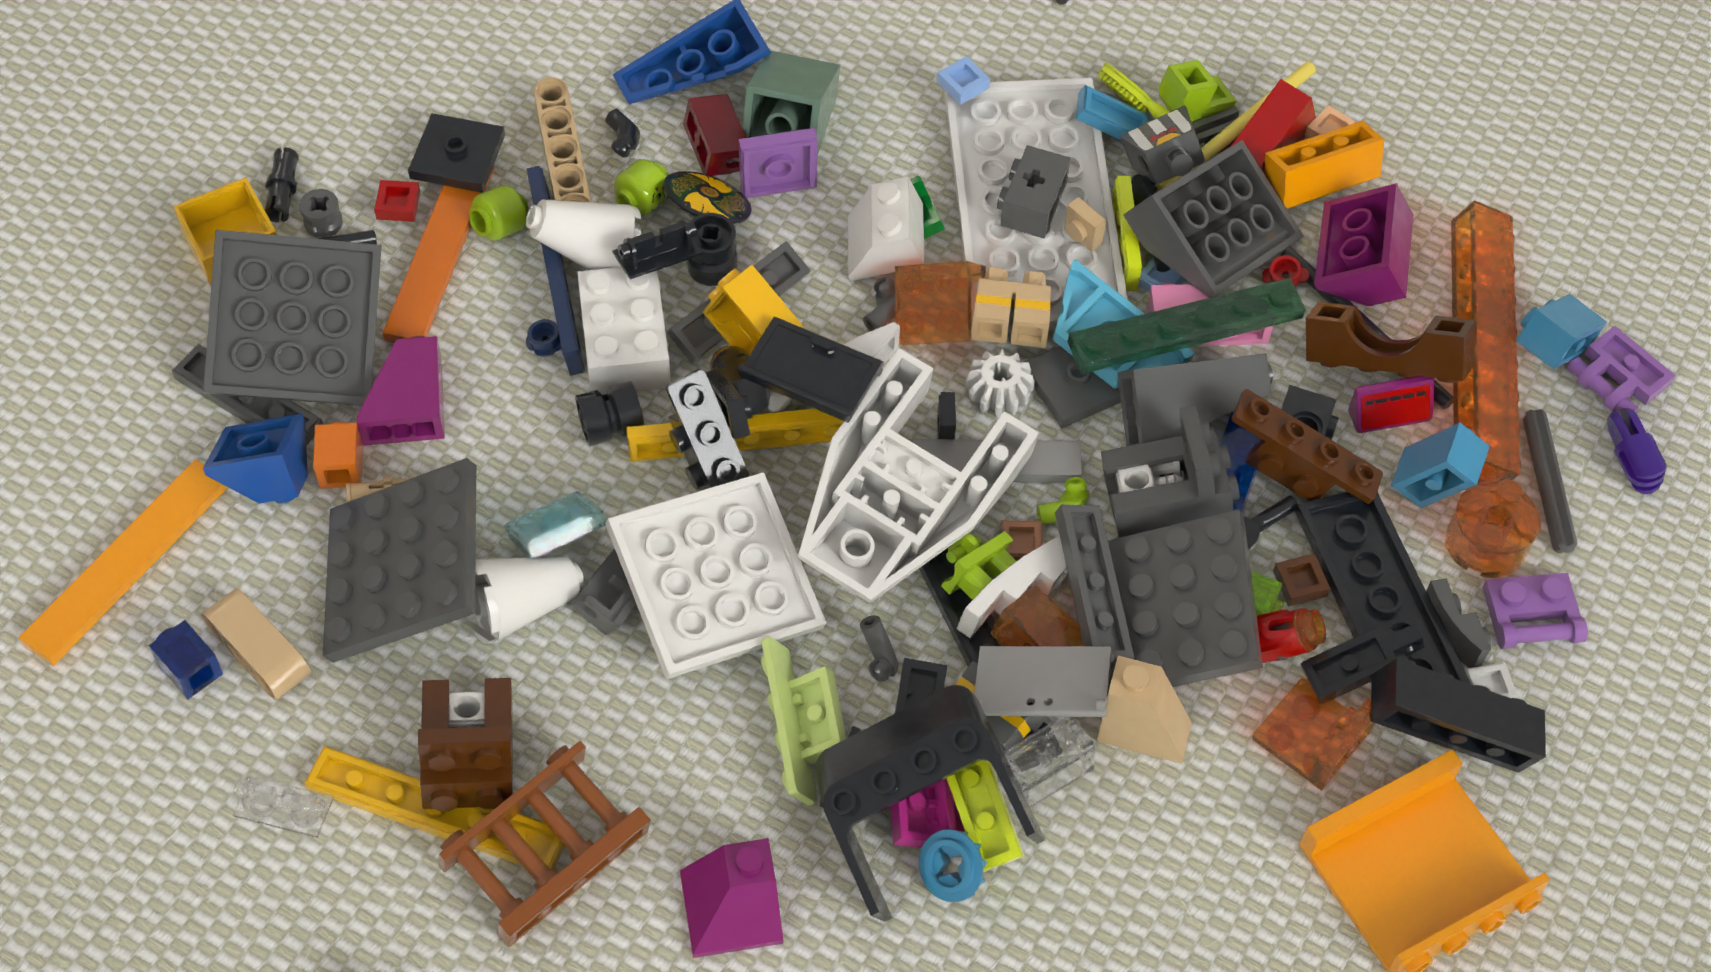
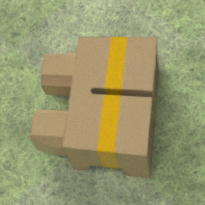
[971,267,1051,348]

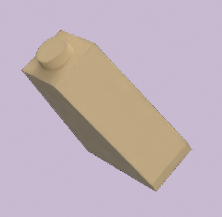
[1097,656,1192,764]

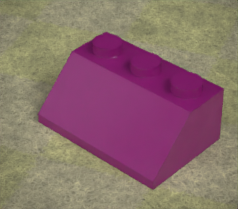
[1314,183,1414,306]

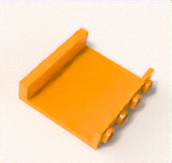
[1299,749,1550,972]

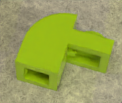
[1159,60,1237,122]

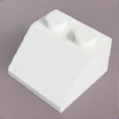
[848,176,924,281]

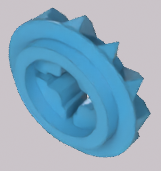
[919,828,988,902]

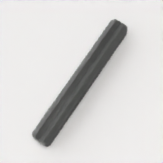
[1523,409,1578,554]

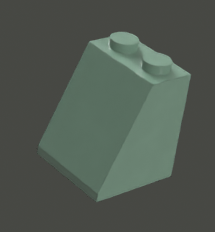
[742,50,841,156]

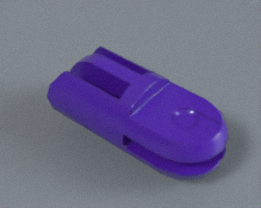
[1607,408,1667,494]

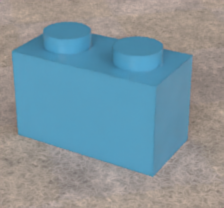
[1516,294,1607,369]
[1391,422,1490,508]

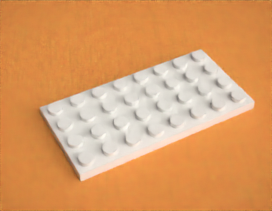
[944,78,1128,332]

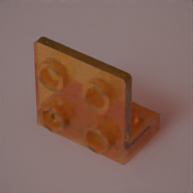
[895,261,986,345]
[1252,678,1375,791]

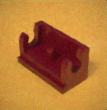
[683,94,746,176]

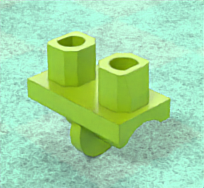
[941,531,1017,600]

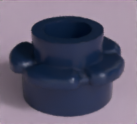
[526,319,562,357]

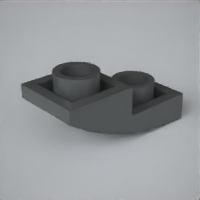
[1426,578,1491,668]

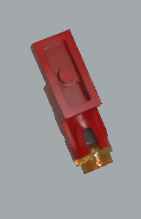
[1257,608,1326,663]

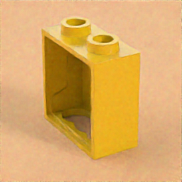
[173,177,277,285]
[702,265,804,355]

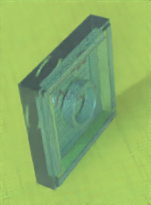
[504,491,607,559]

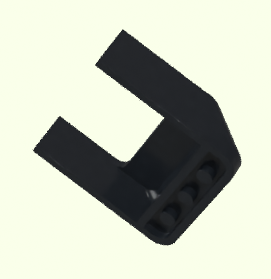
[815,685,1046,922]

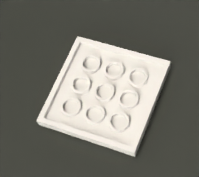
[605,472,826,679]

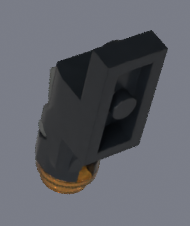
[705,346,770,439]

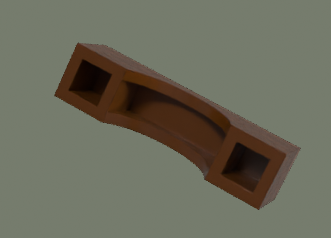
[1305,302,1476,383]

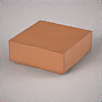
[1000,520,1043,561]

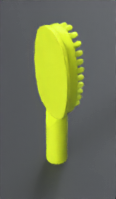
[1098,62,1170,119]

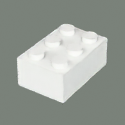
[577,267,671,395]

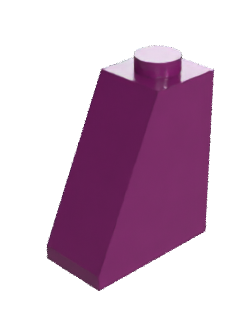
[357,336,445,446]

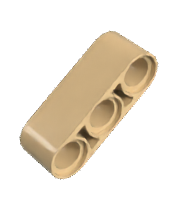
[201,588,312,700]

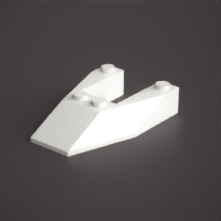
[798,348,1040,603]

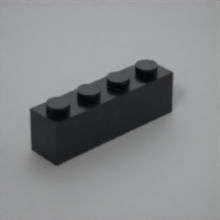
[1370,658,1546,773]

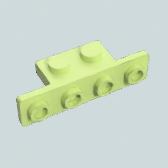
[761,636,847,806]

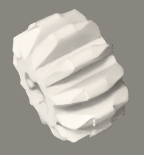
[965,348,1035,418]

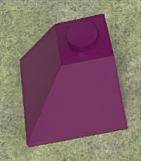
[680,838,783,958]

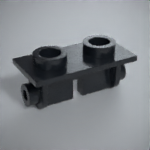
[612,219,702,280]

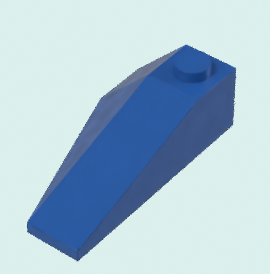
[612,0,771,104]

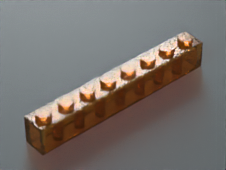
[1451,200,1521,492]

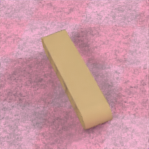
[534,77,591,202]

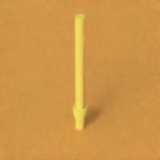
[1155,61,1316,191]

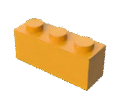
[1264,120,1384,209]

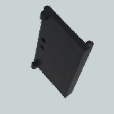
[738,316,884,423]

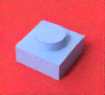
[937,56,990,105]

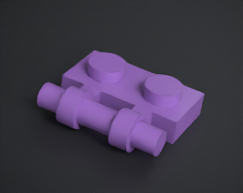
[1567,326,1676,414]

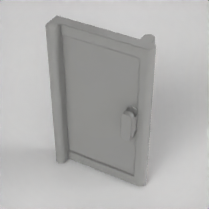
[974,646,1114,717]

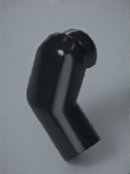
[605,109,640,158]

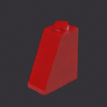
[1231,79,1316,173]

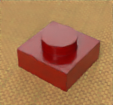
[374,180,420,222]

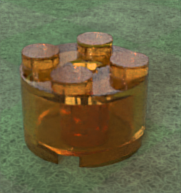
[1445,479,1541,578]

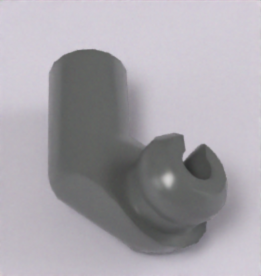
[863,276,902,331]
[860,615,899,682]

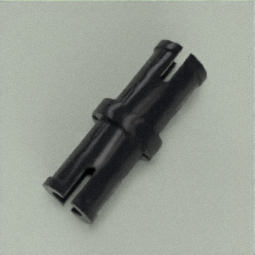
[264,147,299,223]

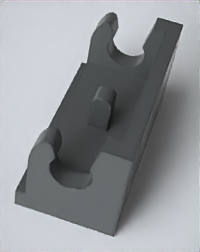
[570,548,637,635]

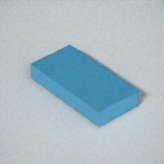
[1076,85,1149,140]

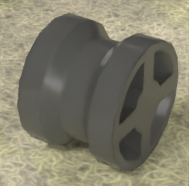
[299,189,343,238]

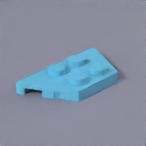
[1052,259,1195,389]

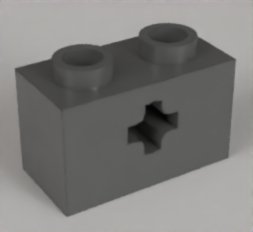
[997,145,1071,239]

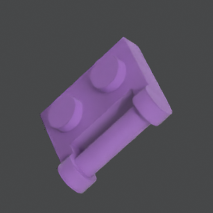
[1482,573,1588,649]

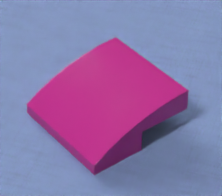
[890,778,965,848]

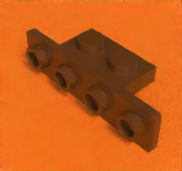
[1232,389,1383,504]

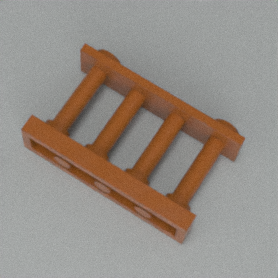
[439,740,651,947]

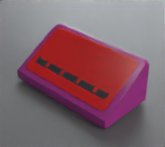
[1348,376,1434,433]

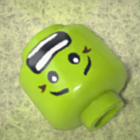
[614,159,669,216]

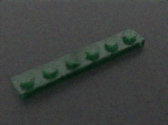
[1067,278,1306,374]

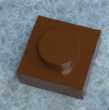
[1273,554,1330,607]

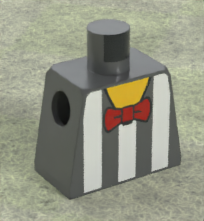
[1120,105,1205,184]

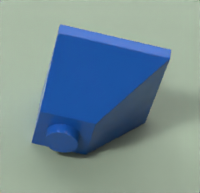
[203,414,308,504]

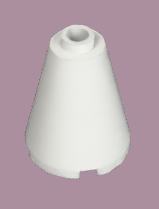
[526,199,641,270]
[467,557,584,644]

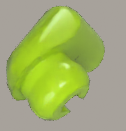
[1036,477,1089,525]

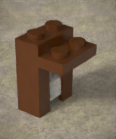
[418,678,513,811]

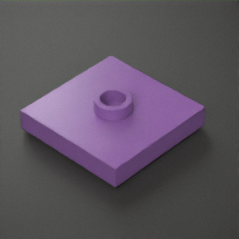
[739,128,817,198]

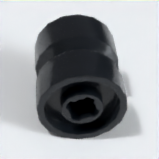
[687,213,737,286]
[575,381,644,447]

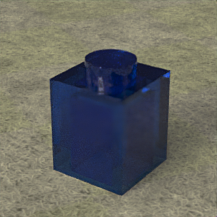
[148,620,223,700]

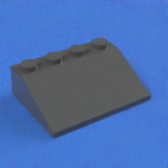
[1123,140,1304,298]

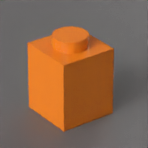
[313,421,363,489]

